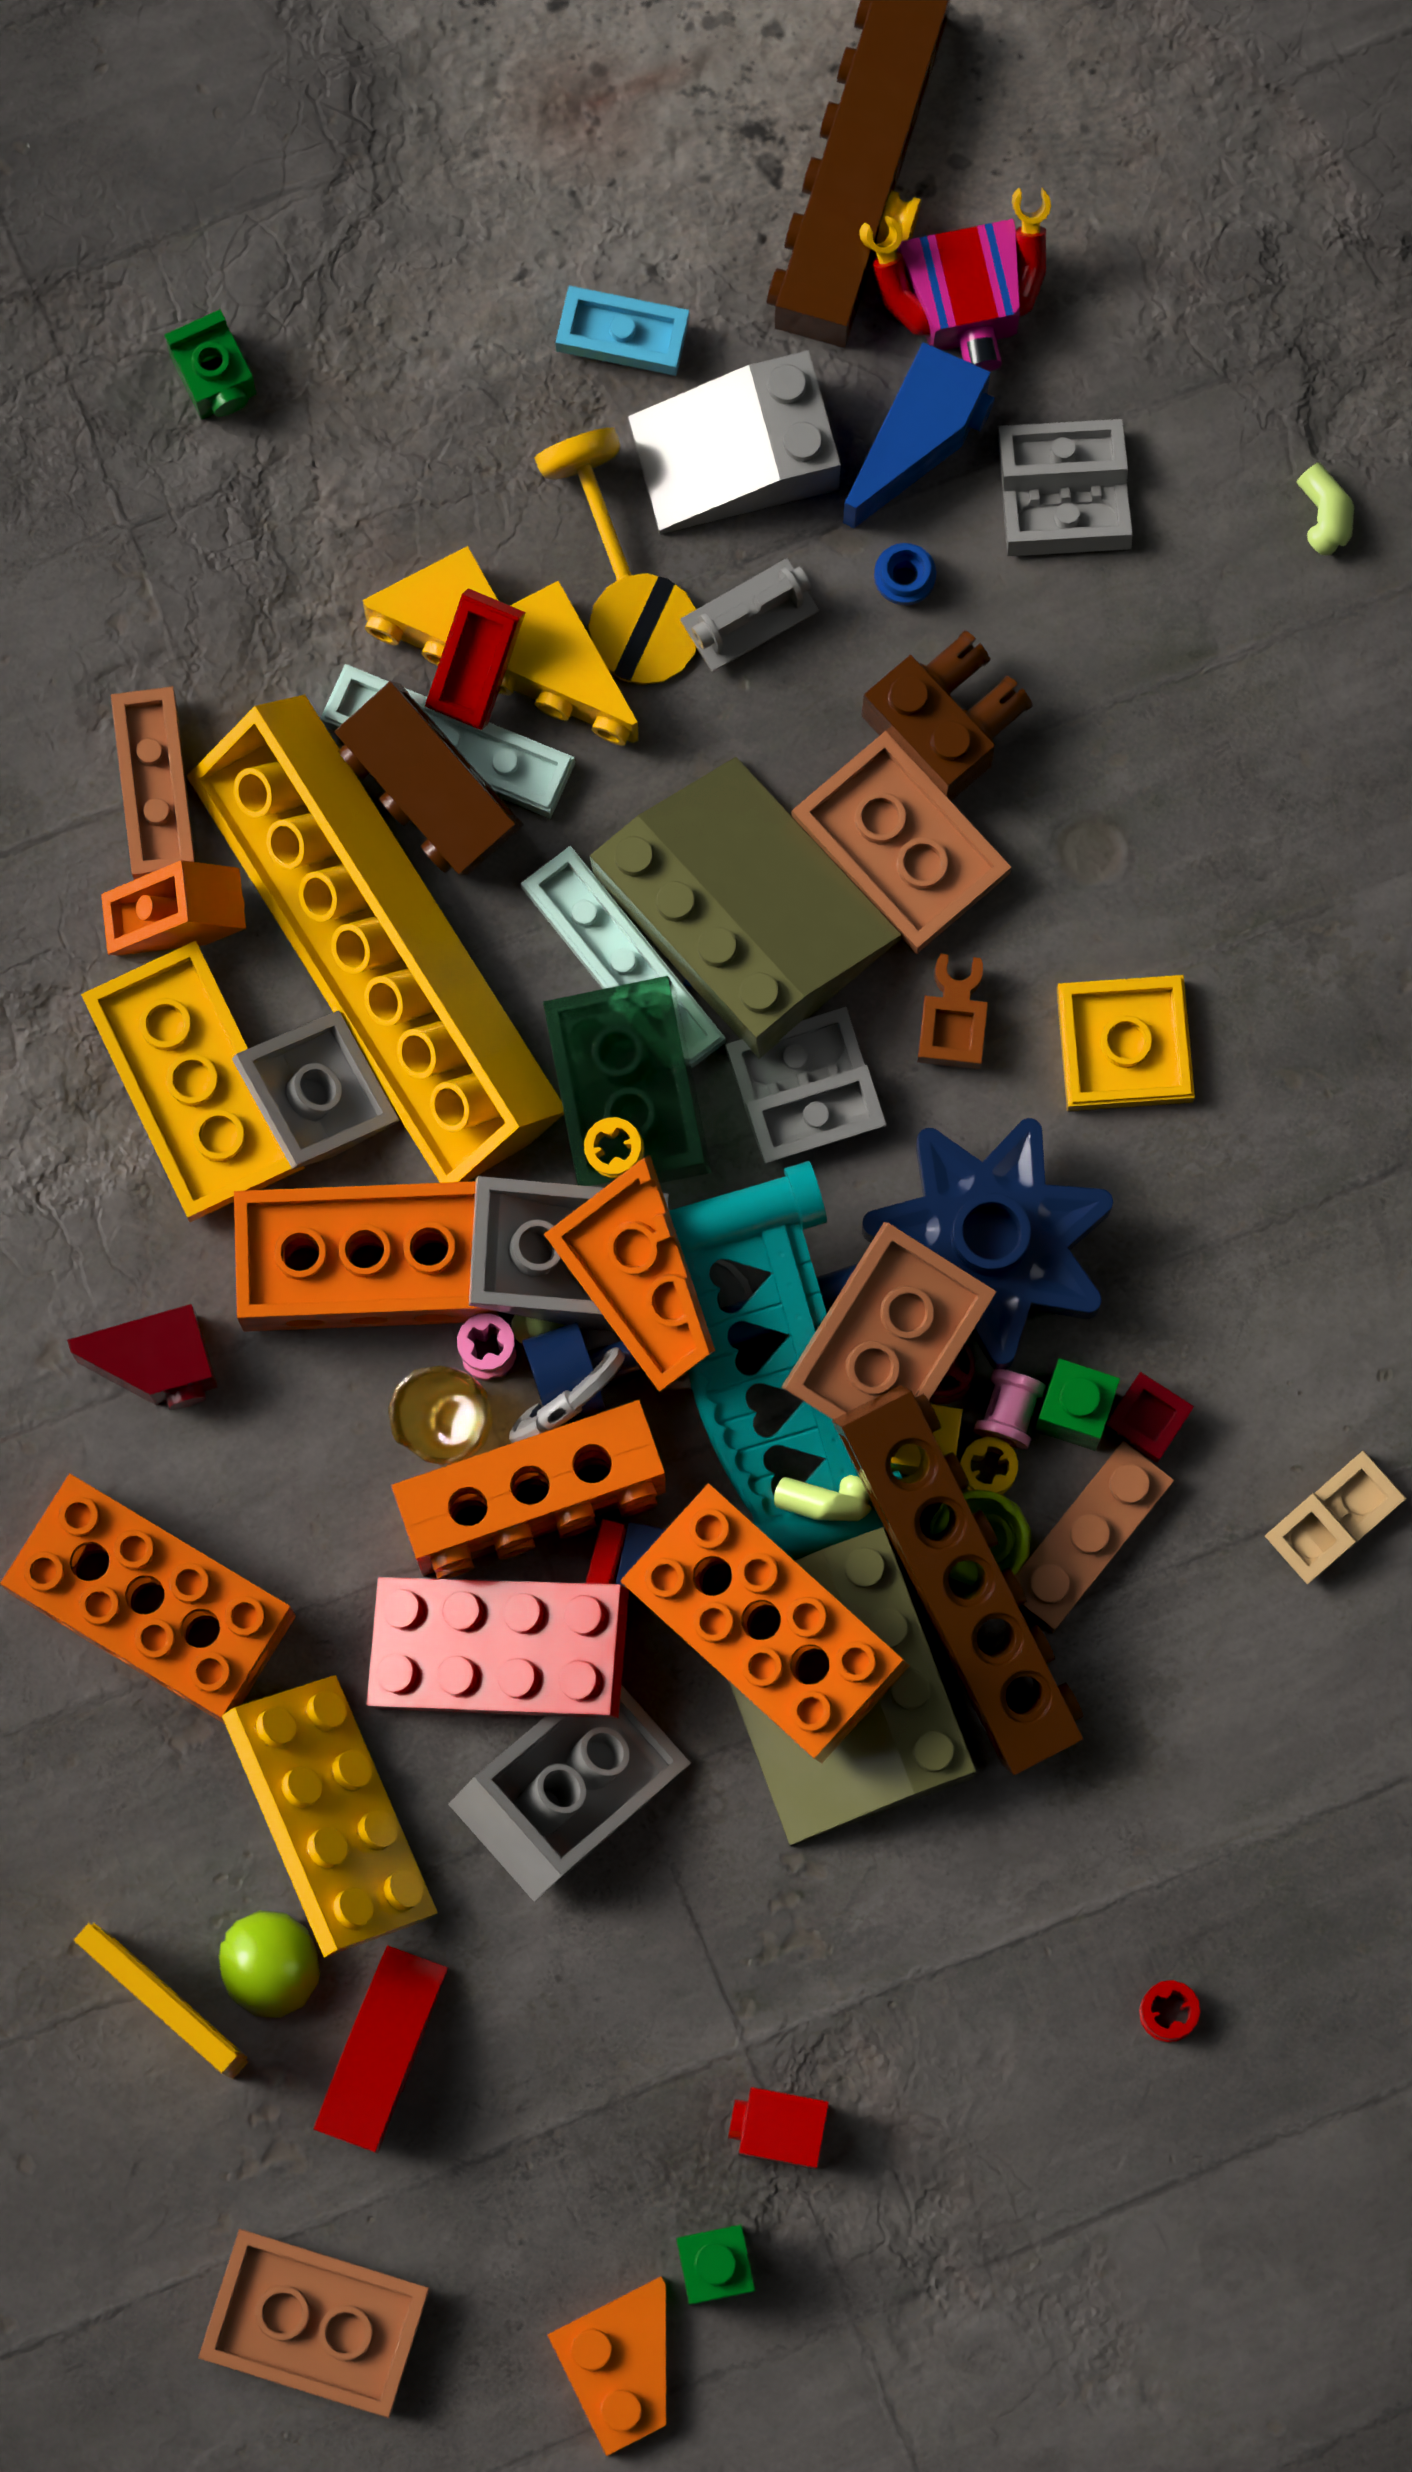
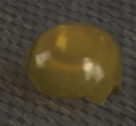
[388,1365,494,1466]

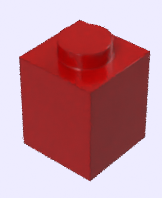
[728,2087,829,2170]

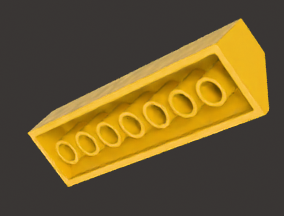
[186,694,567,1183]

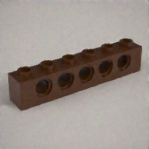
[832,1385,1084,1775]

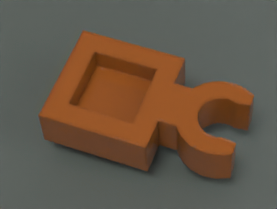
[917,954,988,1069]

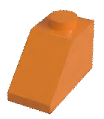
[101,860,246,956]

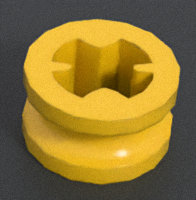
[876,190,922,244]
[584,1117,645,1179]
[960,1437,1018,1495]

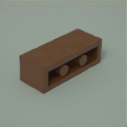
[334,681,524,875]

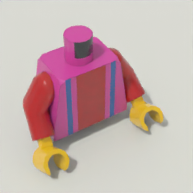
[860,187,1051,372]

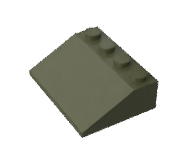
[590,757,902,1059]
[718,1527,976,1846]

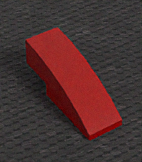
[313,1945,449,2154]

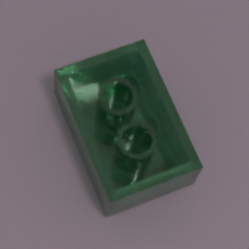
[543,976,712,1188]

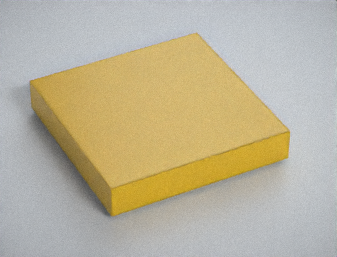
[1057,975,1195,1111]

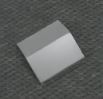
[232,1010,399,1169]

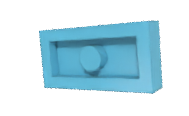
[555,285,689,376]

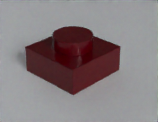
[1104,1372,1194,1463]

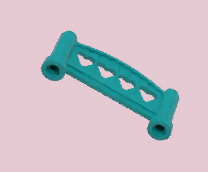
[669,1161,902,1560]

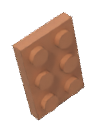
[791,731,1012,954]
[781,1222,997,1457]
[198,2229,430,2418]

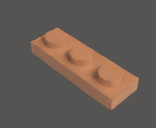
[111,686,196,880]
[1015,1440,1174,1633]

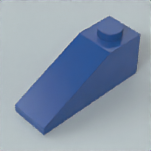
[843,342,995,528]

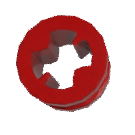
[1139,1980,1200,2043]

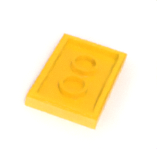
[73,1923,248,2079]

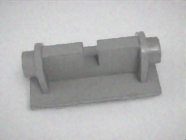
[680,558,819,672]

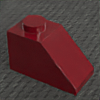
[67,1304,218,1410]

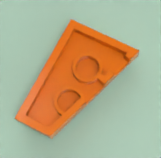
[544,1155,715,1392]

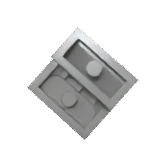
[998,419,1133,556]
[725,1007,886,1164]

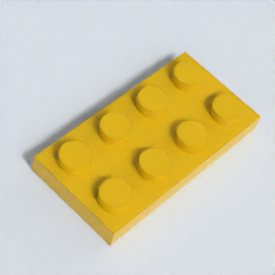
[81,941,305,1222]
[222,1675,438,1957]

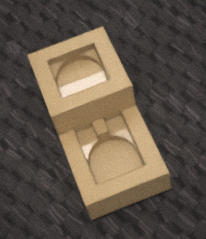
[1265,1450,1407,1585]

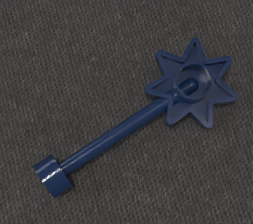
[522,1118,1113,1427]

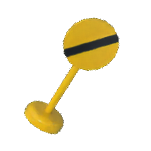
[534,427,696,685]

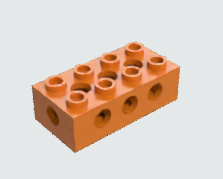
[234,1181,499,1332]
[391,1400,666,1579]
[0,1473,296,1724]
[620,1483,910,1763]

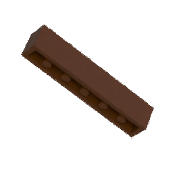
[767,0,950,348]

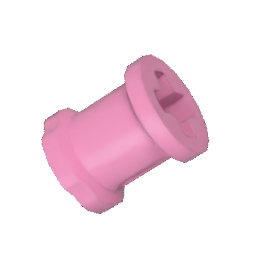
[457,1313,517,1381]
[973,1369,1047,1449]

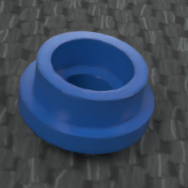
[874,543,936,605]

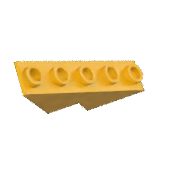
[362,546,638,746]

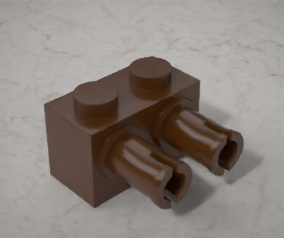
[862,631,1033,801]

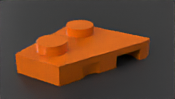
[547,2276,666,2456]

